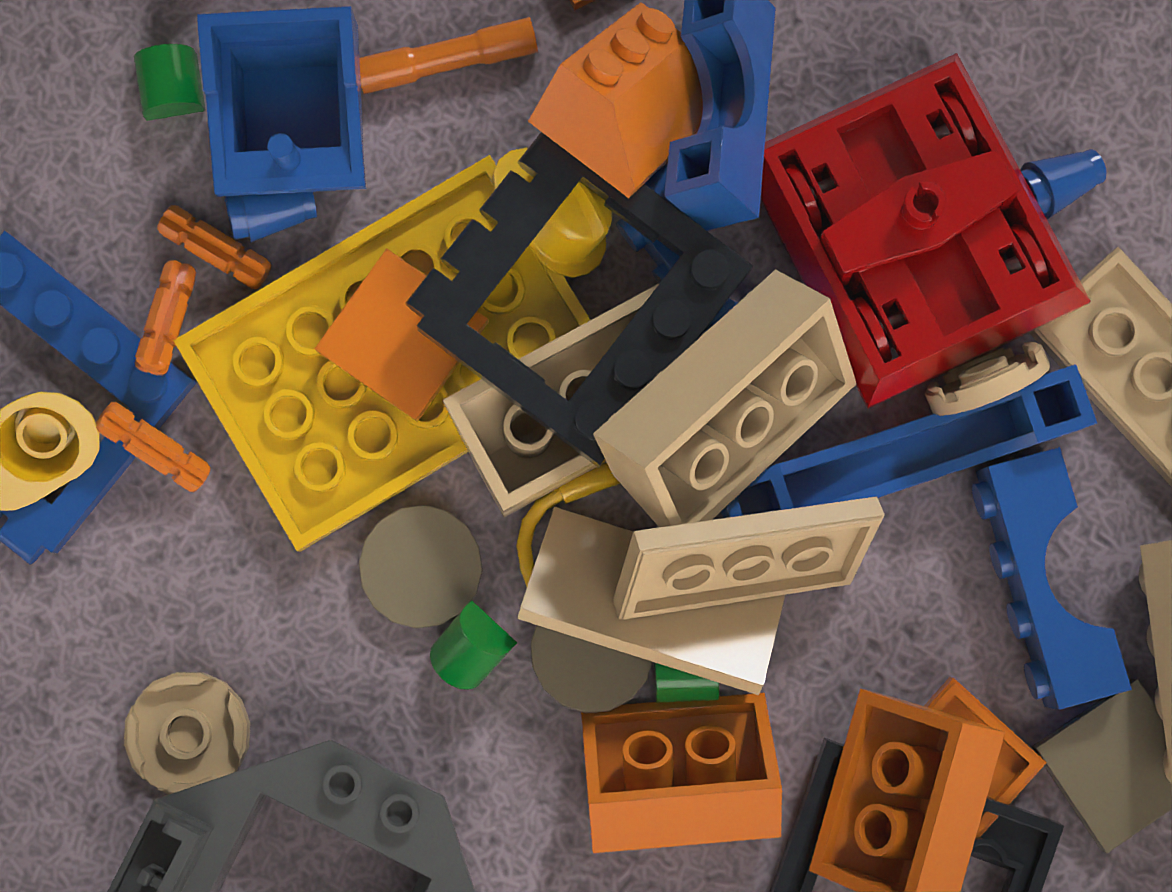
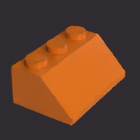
[528,2,703,198]
[809,688,1005,892]
[581,693,782,853]

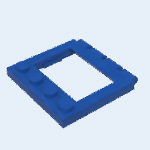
[0,230,197,565]

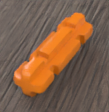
[157,205,272,289]
[135,260,196,376]
[96,402,211,492]

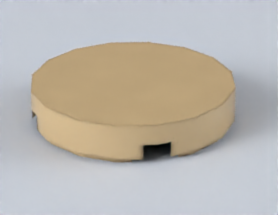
[925,342,1050,416]
[124,672,250,795]

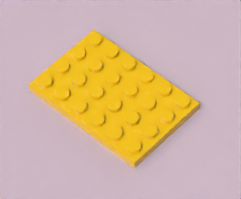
[173,155,590,552]

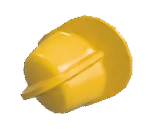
[493,148,612,278]
[0,392,100,511]

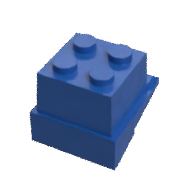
[197,6,366,197]

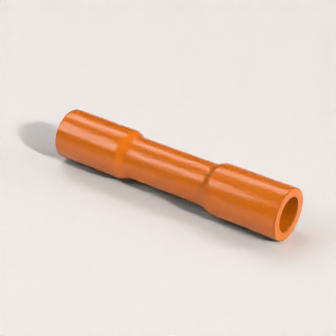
[359,17,538,94]

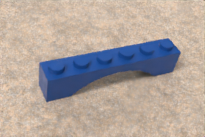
[721,364,1098,518]

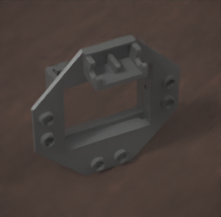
[107,740,476,892]

